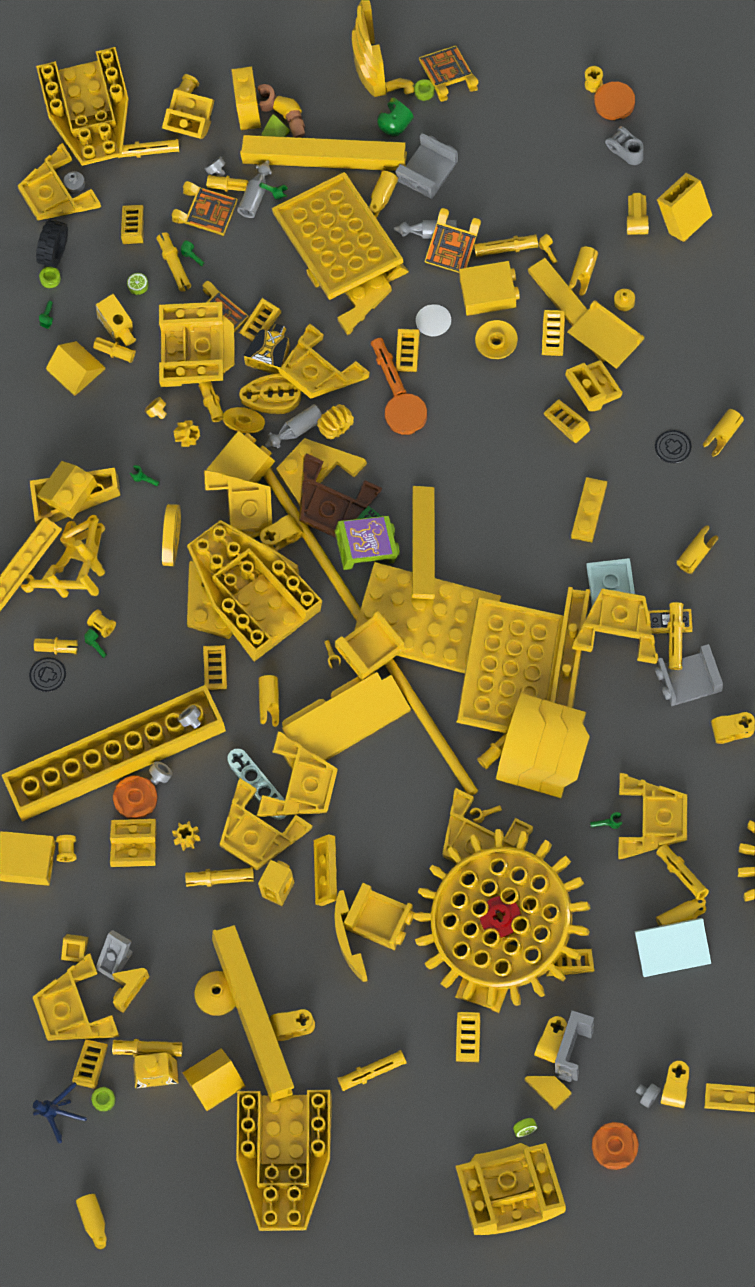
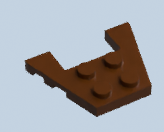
[299,453,382,538]

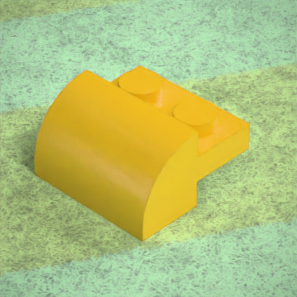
[162,89,215,139]
[565,360,623,411]

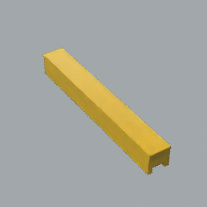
[240,135,407,171]
[550,587,590,708]
[212,925,294,1103]

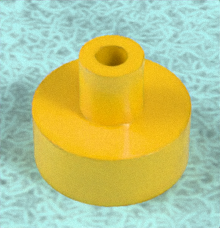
[614,289,635,311]
[145,397,167,419]

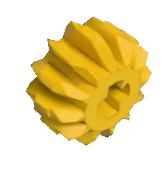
[317,404,354,440]

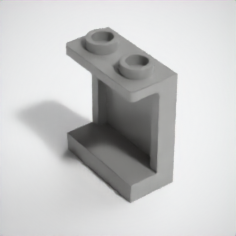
[555,1011,594,1082]

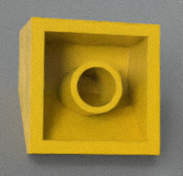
[37,461,97,519]

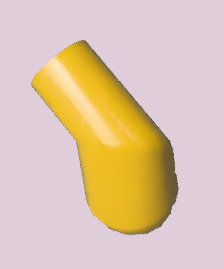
[385,78,414,95]

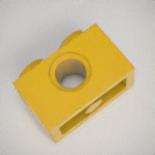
[258,860,294,906]

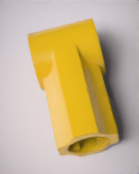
[627,193,648,235]

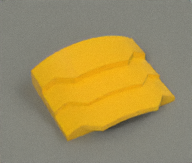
[352,0,386,97]
[159,302,235,387]
[496,693,590,798]
[455,1143,566,1235]

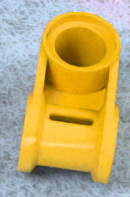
[260,515,303,551]
[711,712,755,744]
[269,1009,315,1041]
[534,1016,567,1063]
[661,1061,689,1108]

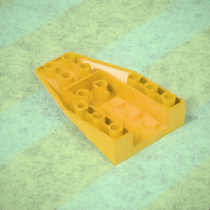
[36,47,129,166]
[187,520,322,662]
[236,1090,332,1231]

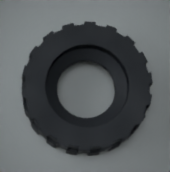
[36,219,68,268]

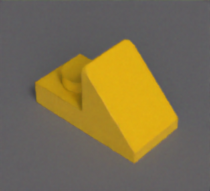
[112,968,150,1013]

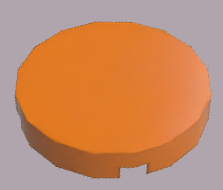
[595,82,635,120]
[385,394,427,435]
[113,775,158,819]
[592,1122,639,1170]

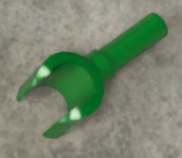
[259,182,288,200]
[181,240,205,266]
[39,300,53,329]
[130,465,160,487]
[84,629,107,658]
[590,812,623,829]

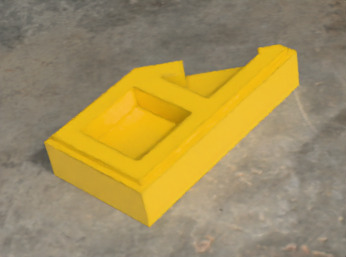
[525,1076,572,1110]

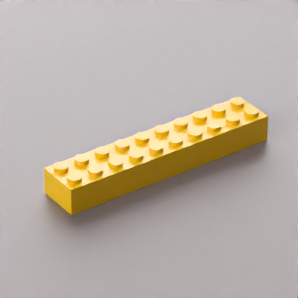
[2,685,226,822]

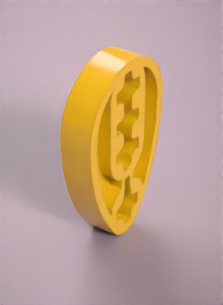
[239,373,302,414]
[162,504,181,566]

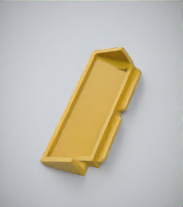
[282,672,411,769]

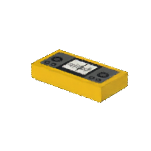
[648,609,692,634]

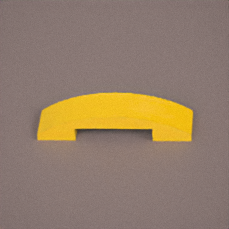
[335,890,368,982]

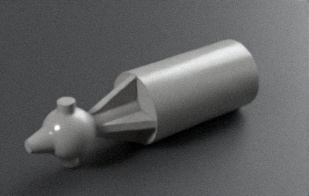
[237,160,272,218]
[394,220,457,239]
[265,404,322,449]

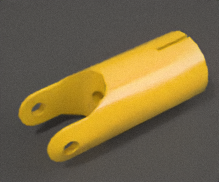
[369,171,398,218]
[568,246,598,296]
[703,409,744,457]
[676,525,718,574]
[258,675,279,727]
[656,898,706,926]
[76,1194,107,1249]

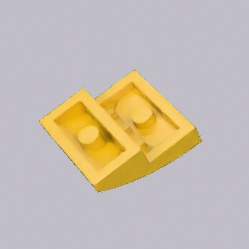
[110,819,156,867]

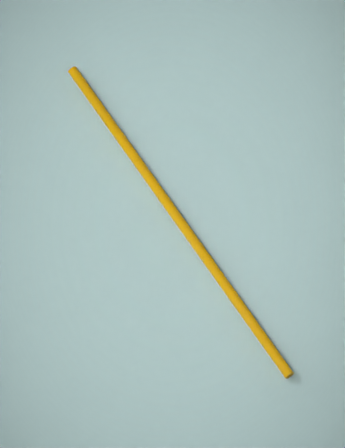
[263,468,478,796]

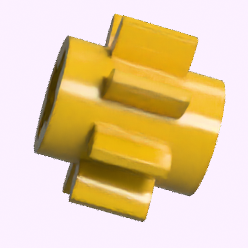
[173,420,200,447]
[172,821,200,851]

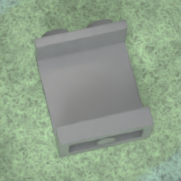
[396,133,458,199]
[655,644,723,706]

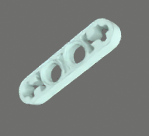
[227,749,287,820]

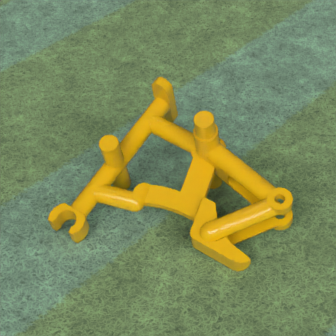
[20,515,105,598]

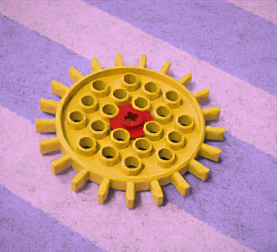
[413,829,590,1007]

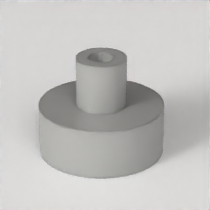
[204,156,225,177]
[64,171,85,193]
[178,705,201,729]
[149,761,173,785]
[636,1083,661,1108]

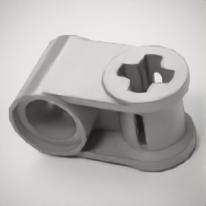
[605,126,644,165]

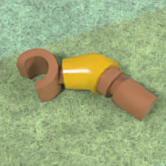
[257,84,305,138]

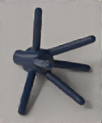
[33,1082,87,1143]

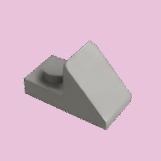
[95,930,133,980]

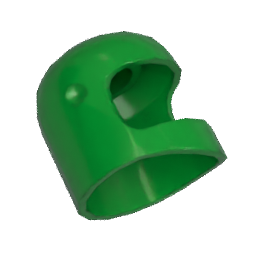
[377,97,414,137]

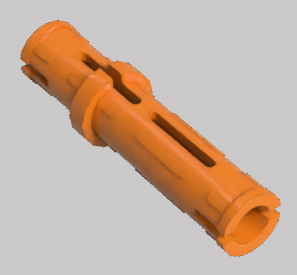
[371,338,407,397]

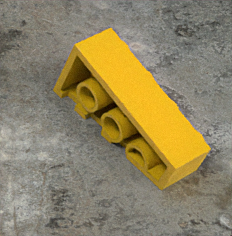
[30,467,121,526]

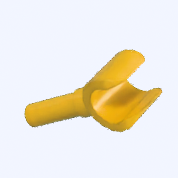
[539,234,557,264]
[324,640,341,669]
[470,805,502,824]

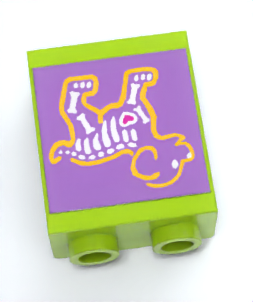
[335,516,400,570]

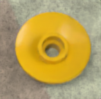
[475,320,518,359]
[223,407,265,433]
[194,971,236,1016]

